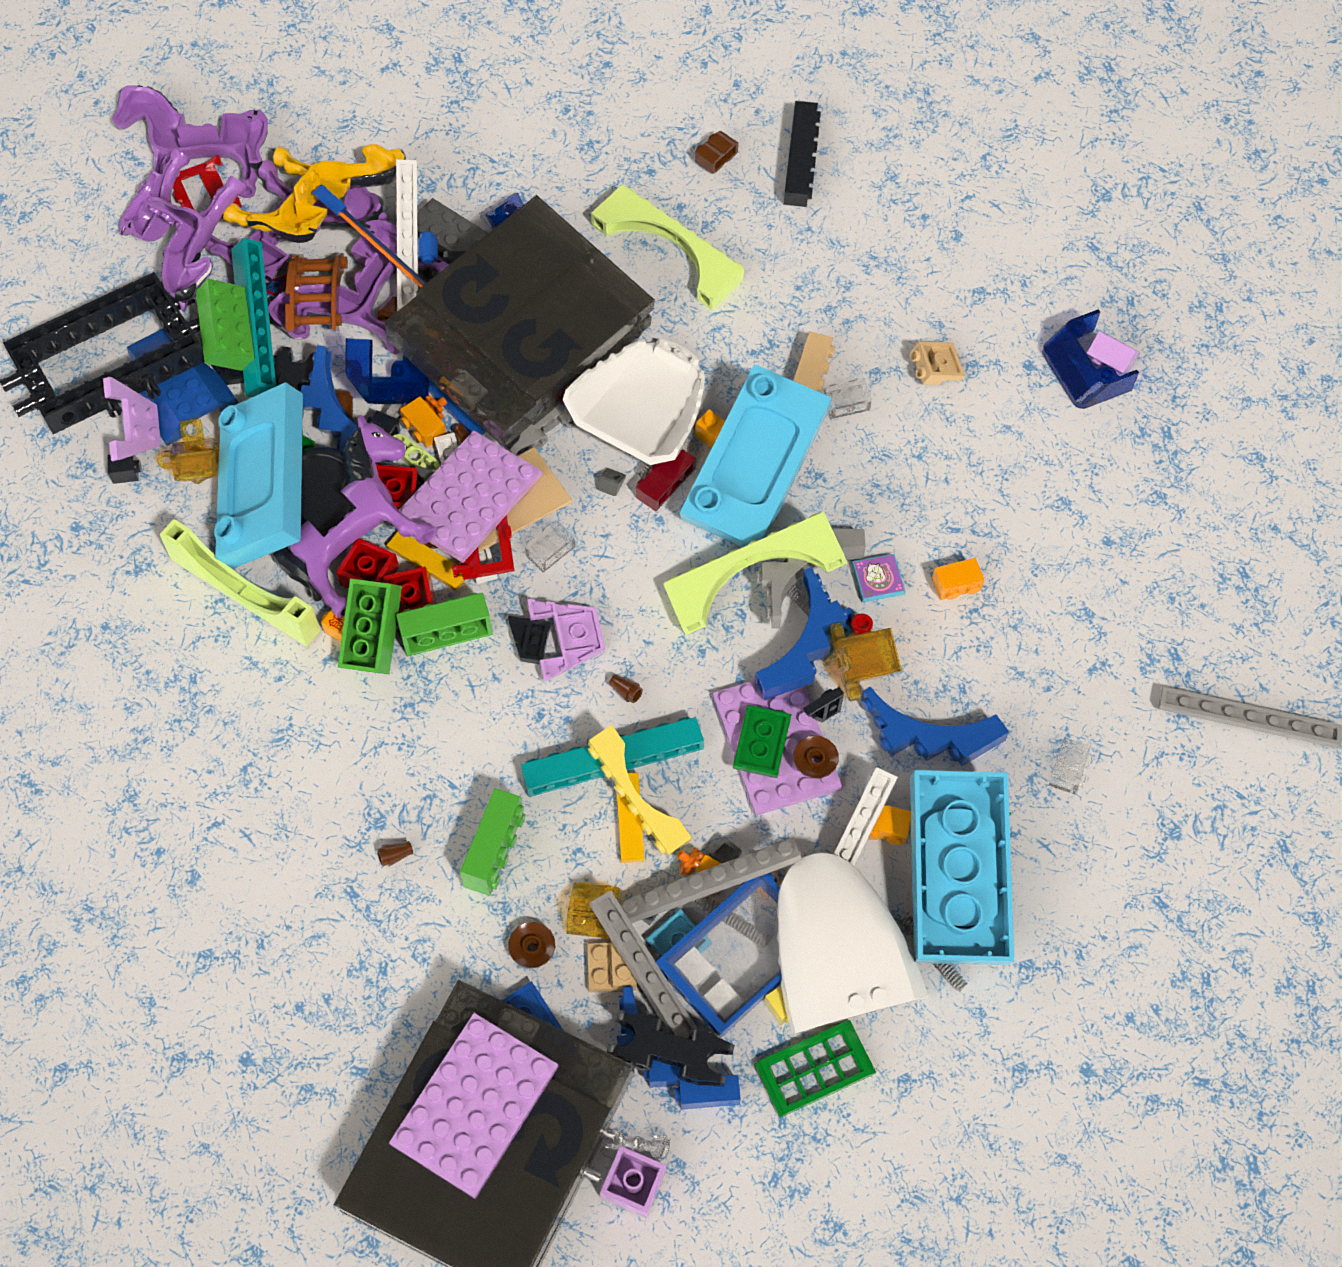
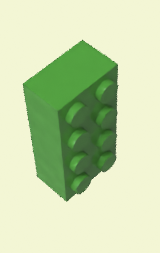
[196,278,254,371]
[337,579,402,674]
[396,593,493,657]
[460,788,526,896]

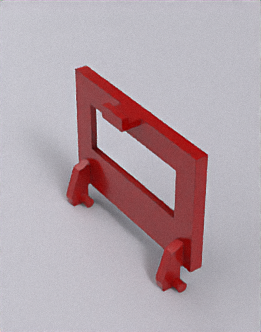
[173,155,242,219]
[452,515,515,580]

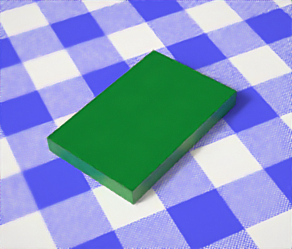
[733,705,792,778]

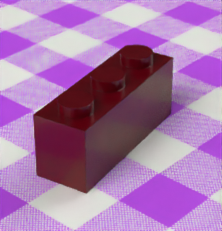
[635,449,696,512]

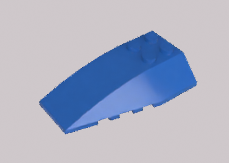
[127,329,239,446]

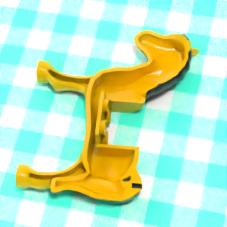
[223,144,406,243]

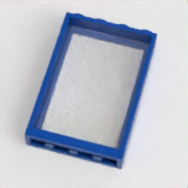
[655,872,782,1038]

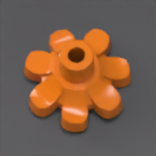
[424,395,447,420]
[677,848,704,876]

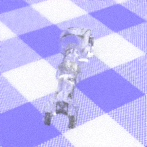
[605,1129,671,1159]

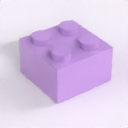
[1087,331,1141,375]
[600,1146,667,1218]

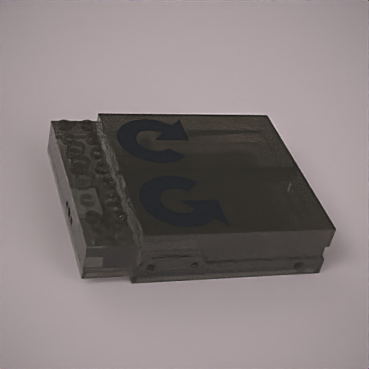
[385,194,655,447]
[333,979,635,1267]

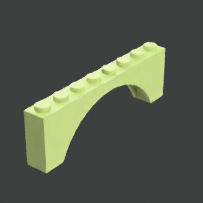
[591,184,744,311]
[663,512,847,635]
[160,519,321,647]

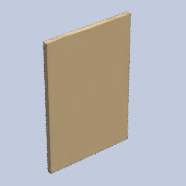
[478,447,572,552]

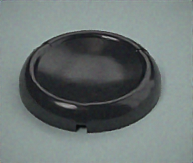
[301,447,356,537]

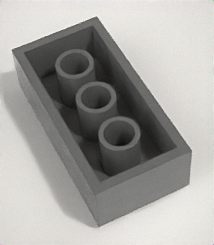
[417,198,496,268]

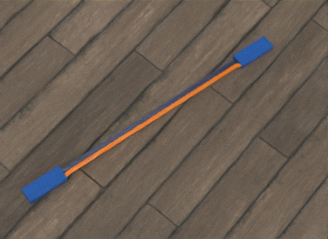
[312,184,498,350]

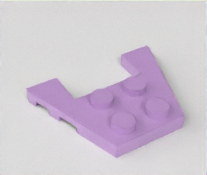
[103,377,161,461]
[527,599,605,682]

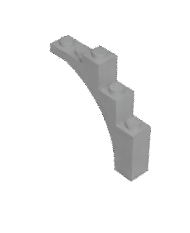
[757,529,866,628]

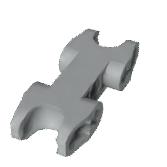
[493,377,576,456]

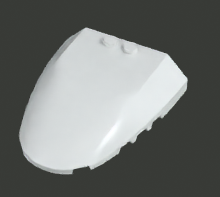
[563,339,705,465]
[777,853,929,1035]

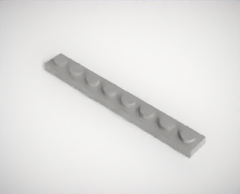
[1158,686,1342,749]
[618,837,802,923]
[589,890,714,1059]

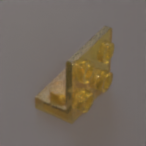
[566,882,620,939]

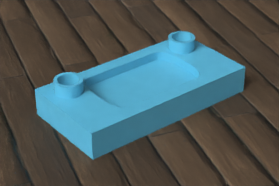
[680,364,832,547]
[214,382,303,569]
[910,770,1014,965]

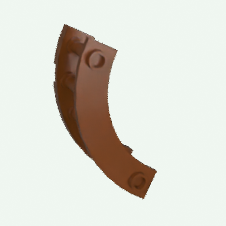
[285,253,348,332]

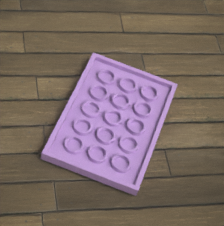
[399,431,542,563]
[712,681,842,816]
[389,1013,559,1199]

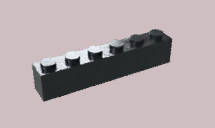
[783,101,821,207]

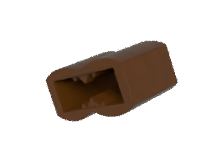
[695,131,739,174]

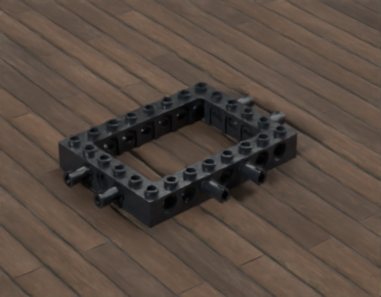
[0,272,204,435]

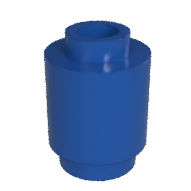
[417,232,438,264]

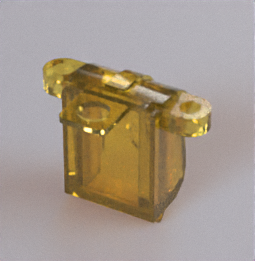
[157,419,220,484]
[830,623,902,702]

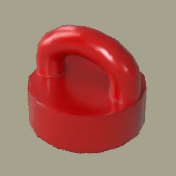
[851,613,873,637]

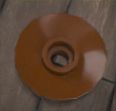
[793,736,839,779]
[508,922,556,968]

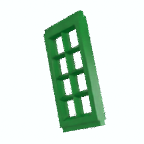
[754,1020,876,1118]

